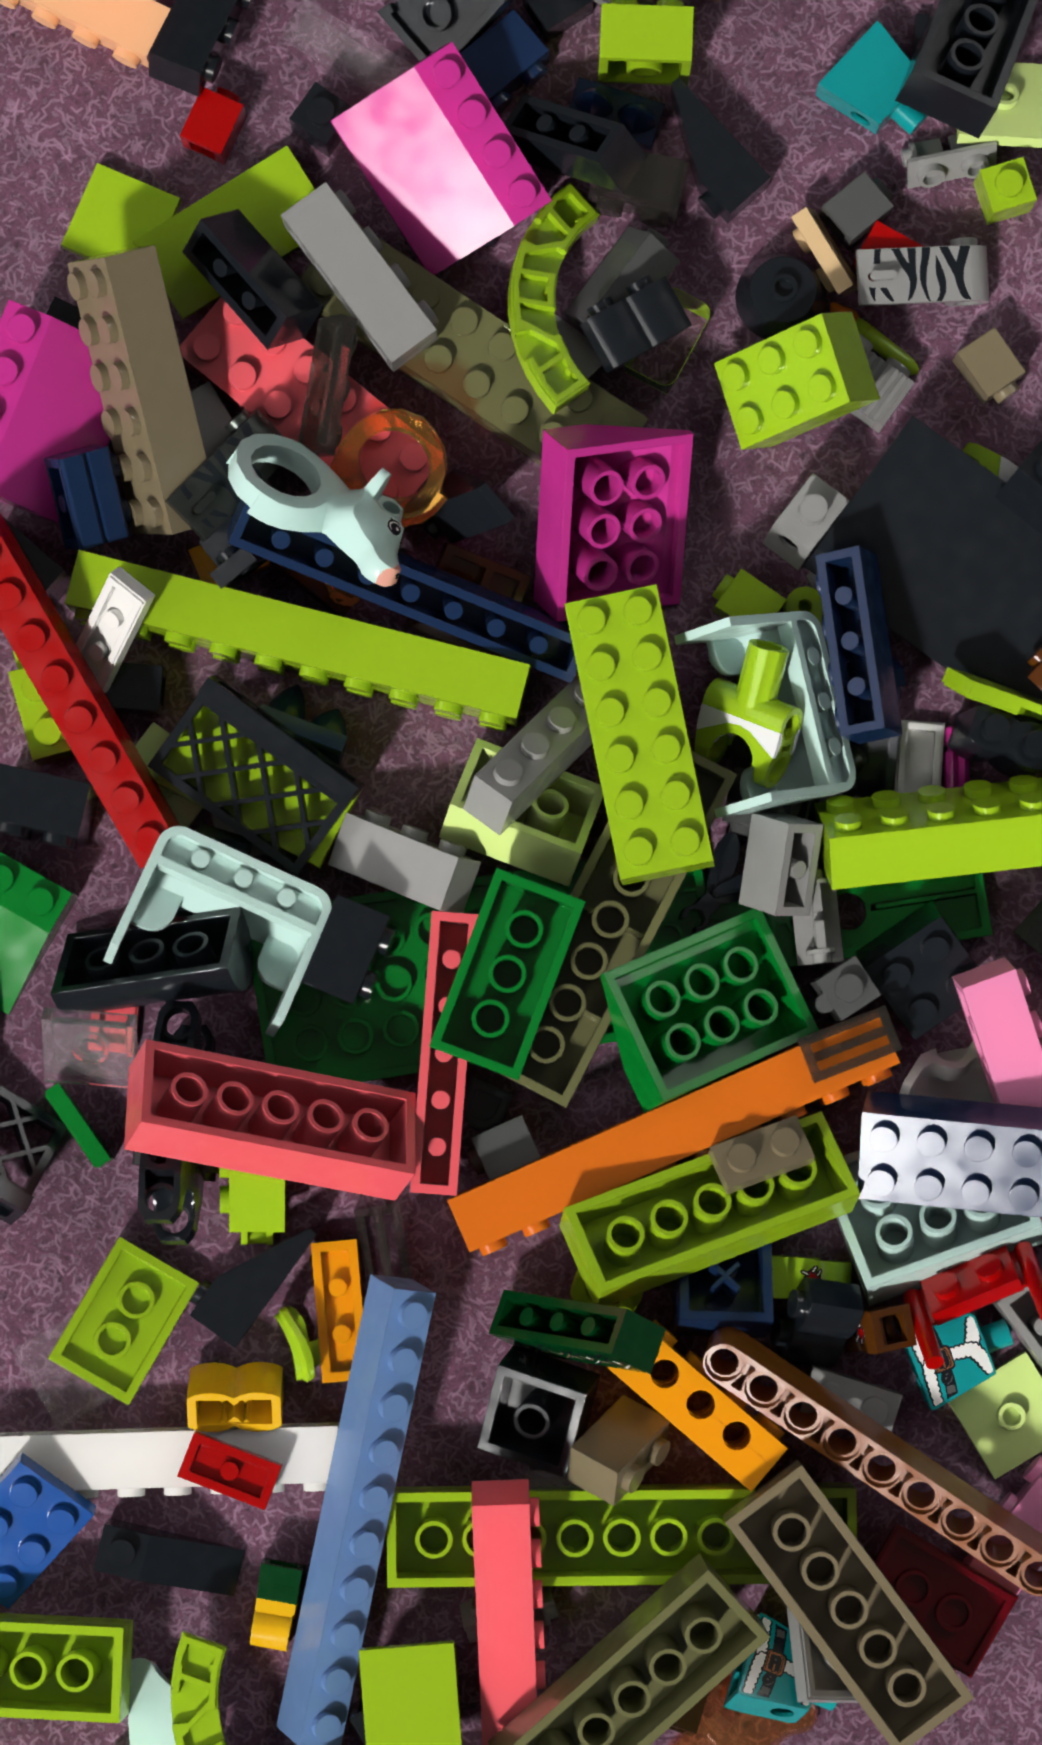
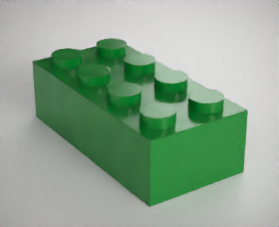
[429,868,586,1081]

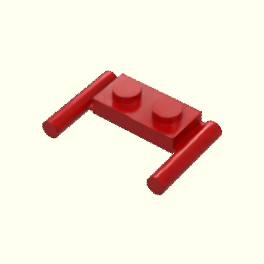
[902,1242,1042,1369]

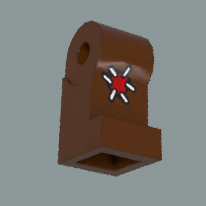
[844,1303,917,1354]

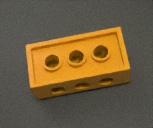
[607,1319,788,1492]

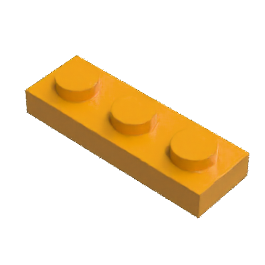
[311,1239,363,1384]

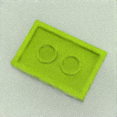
[47,1236,199,1405]

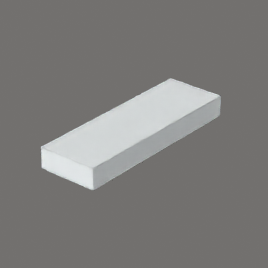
[76,566,155,693]

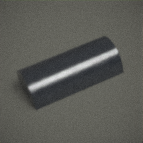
[50,907,253,1017]

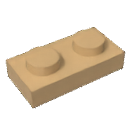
[791,207,858,296]

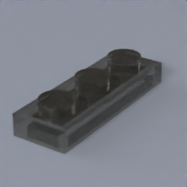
[298,314,357,457]

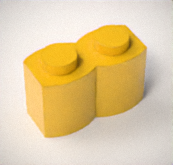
[187,1362,284,1432]

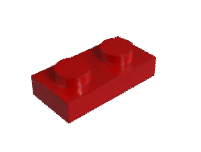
[177,1431,283,1510]

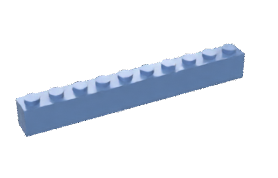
[276,1274,436,1745]

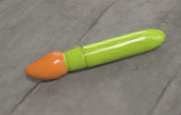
[829,302,919,375]

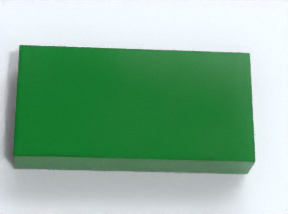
[44,1083,114,1168]

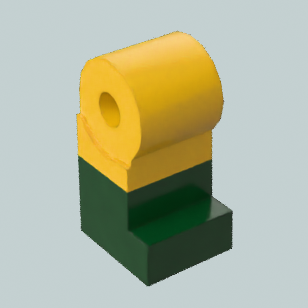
[250,1558,305,1652]

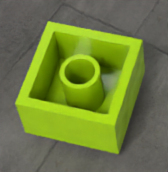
[598,0,694,86]

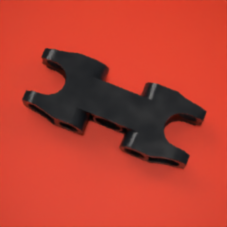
[138,1001,216,1245]

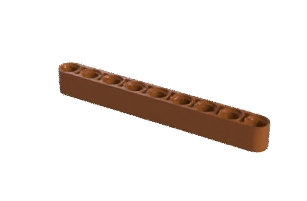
[703,1326,1042,1596]

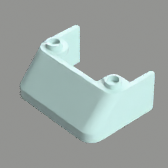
[674,611,856,818]
[103,826,332,1037]

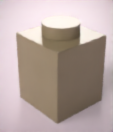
[952,327,1026,405]

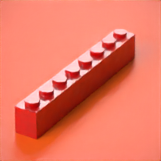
[0,512,181,869]

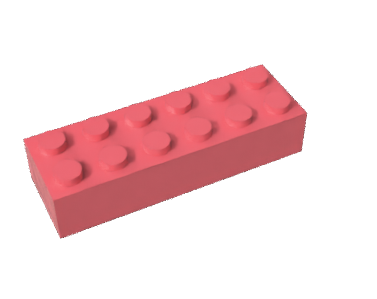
[179,297,447,518]
[124,1039,416,1201]

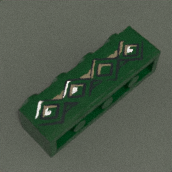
[489,1290,666,1374]

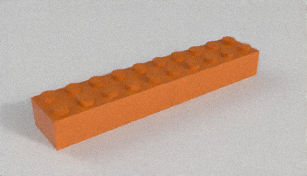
[447,1011,900,1256]

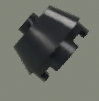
[735,253,826,339]

